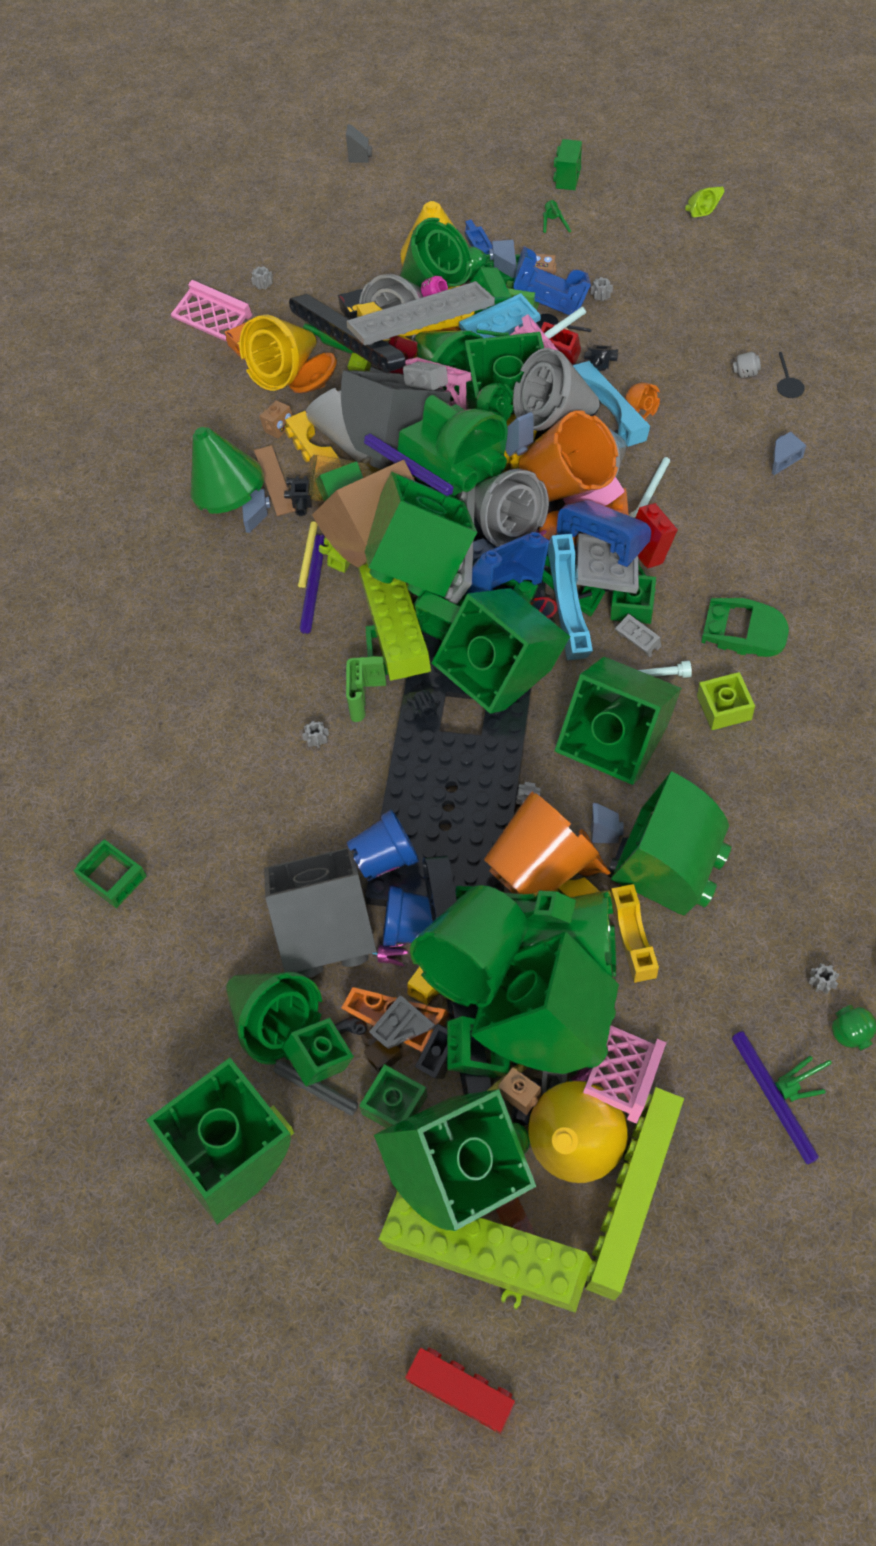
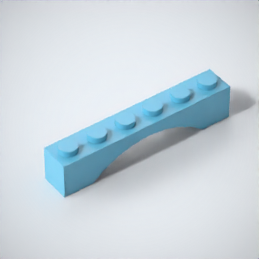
[573,361,650,447]
[548,534,593,660]

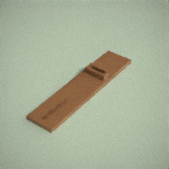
[254,445,295,516]

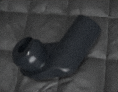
[334,1017,367,1035]

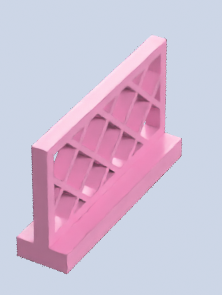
[171,280,252,342]
[405,357,471,410]
[583,1026,666,1123]

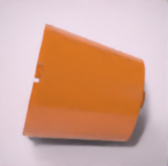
[519,411,618,502]
[483,791,600,894]

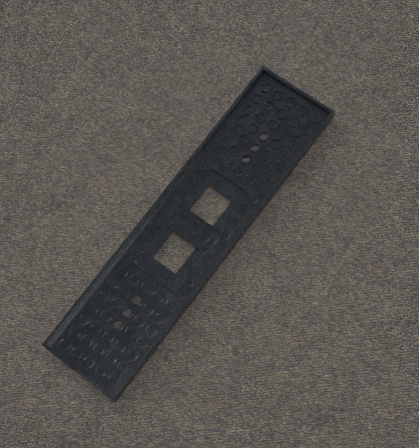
[365,500,558,907]

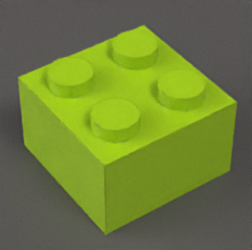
[697,672,755,730]

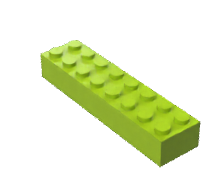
[358,564,431,681]
[585,1087,684,1301]
[378,1191,592,1313]

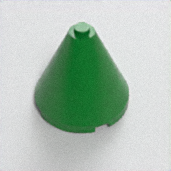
[400,218,472,288]
[414,330,483,401]
[190,427,264,514]
[226,972,322,1065]

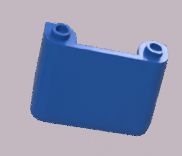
[513,246,591,315]
[556,500,651,567]
[464,532,549,596]

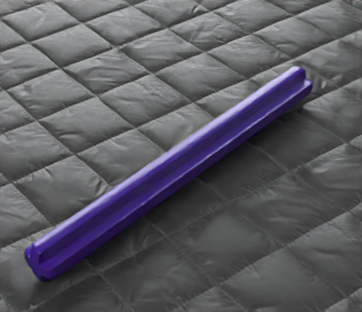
[364,434,454,496]
[300,535,325,634]
[732,1031,819,1164]

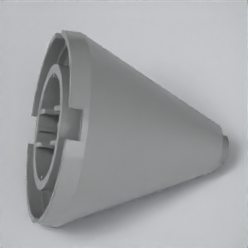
[359,274,423,343]
[513,348,599,431]
[306,388,371,466]
[474,469,549,547]

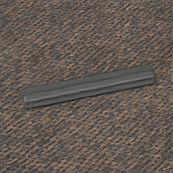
[273,1060,358,1116]

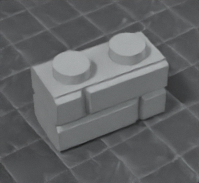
[403,361,448,390]

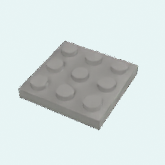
[576,533,639,594]

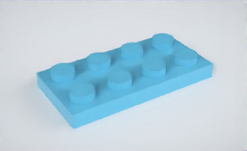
[459,293,540,338]

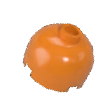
[625,382,660,421]

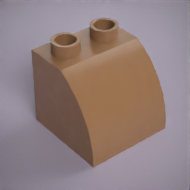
[312,460,415,568]

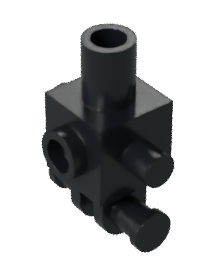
[584,345,618,371]
[284,475,319,516]

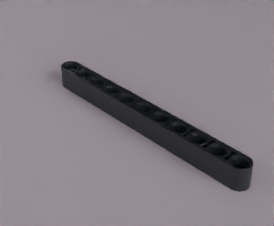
[289,294,406,373]
[423,855,491,1095]

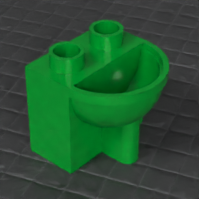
[397,395,508,497]

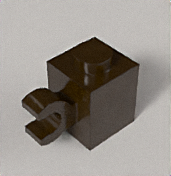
[361,1026,402,1073]

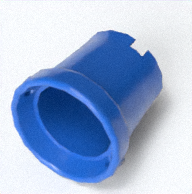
[347,810,419,881]
[383,886,432,946]

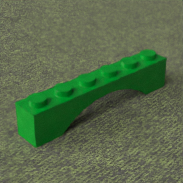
[455,886,576,924]

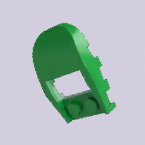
[701,598,789,657]

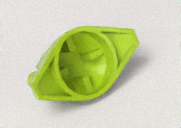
[685,187,725,218]

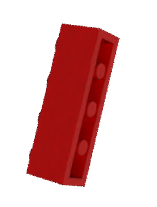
[405,1347,515,1435]

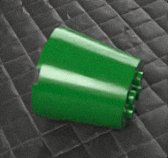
[410,885,528,1008]
[520,890,616,981]

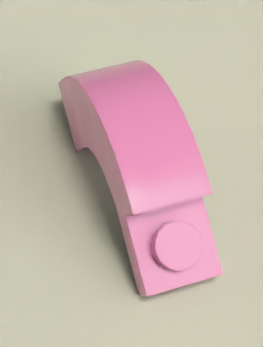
[563,477,625,506]

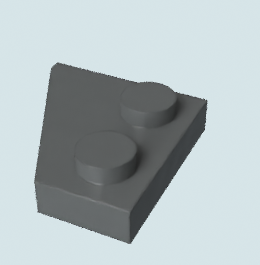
[369,995,436,1049]

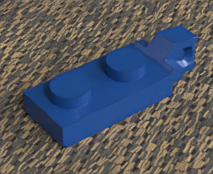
[465,219,493,254]

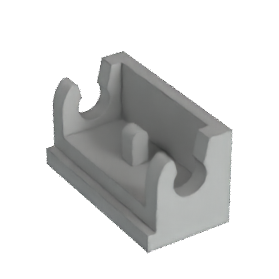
[615,614,661,657]

